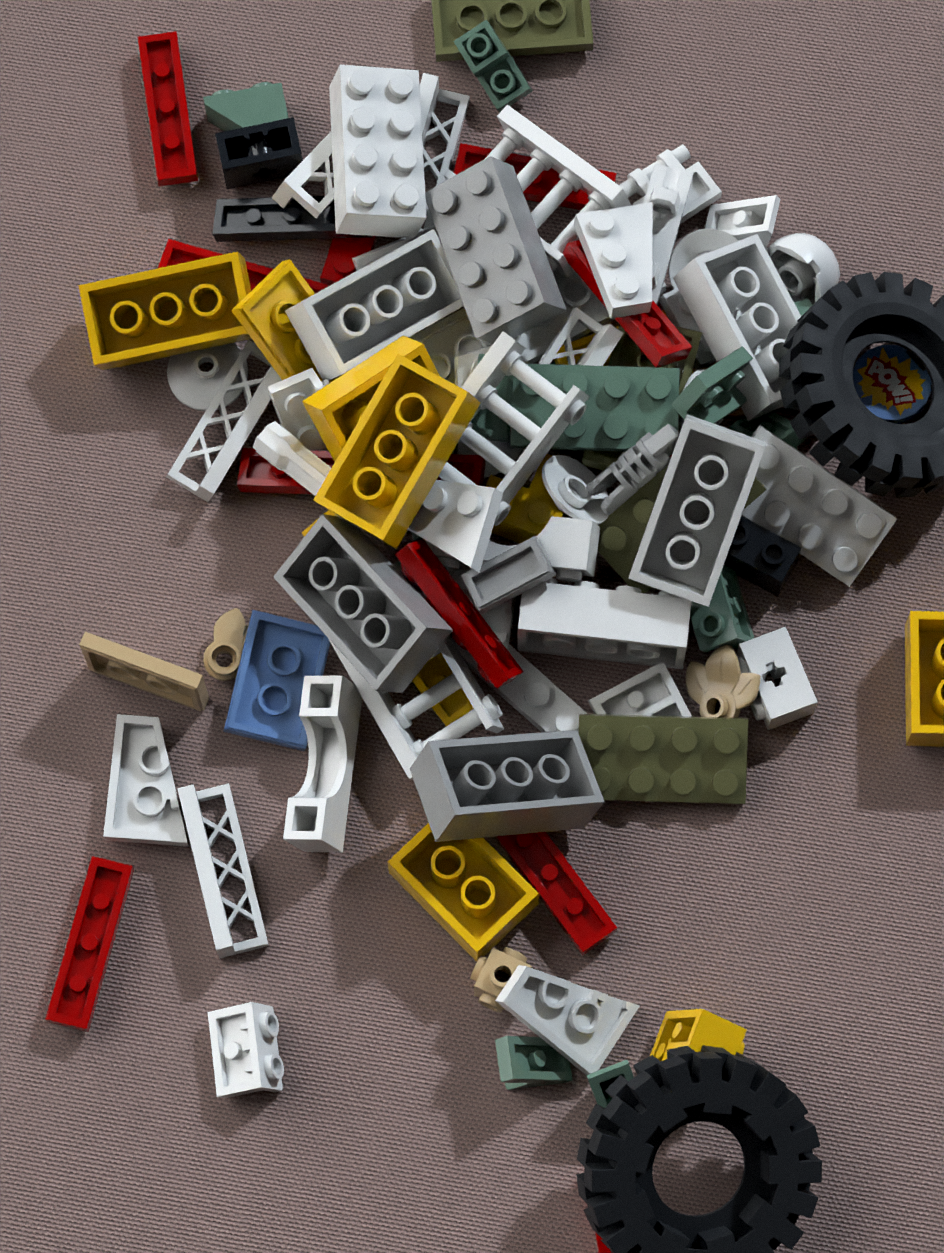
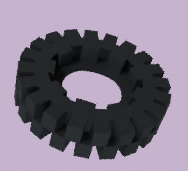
[779,272,944,498]
[576,1045,822,1253]

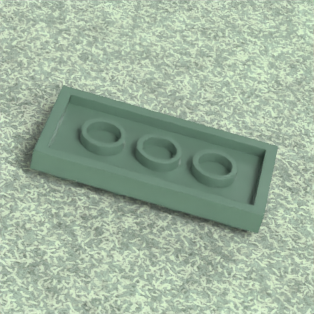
[511,364,680,452]

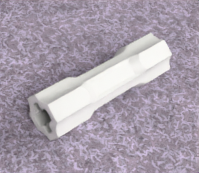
[253,421,340,517]

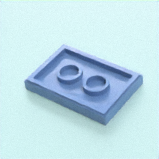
[223,610,330,751]

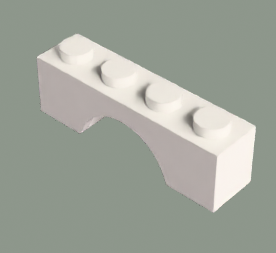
[425,516,600,582]
[283,676,362,853]

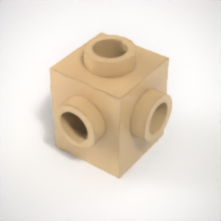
[470,947,532,1013]

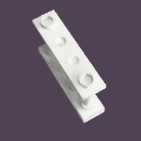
[444,105,631,278]
[439,331,590,526]
[328,583,504,780]

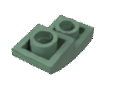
[453,19,533,112]

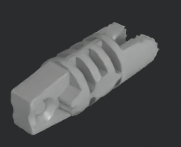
[586,424,679,515]

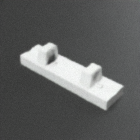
[643,163,694,305]

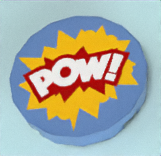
[853,345,931,424]

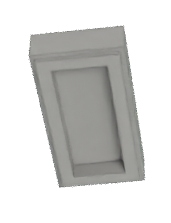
[461,536,556,614]

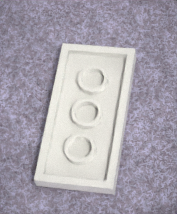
[742,425,897,587]

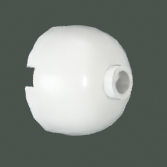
[766,233,840,304]

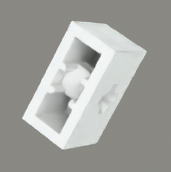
[736,627,818,730]

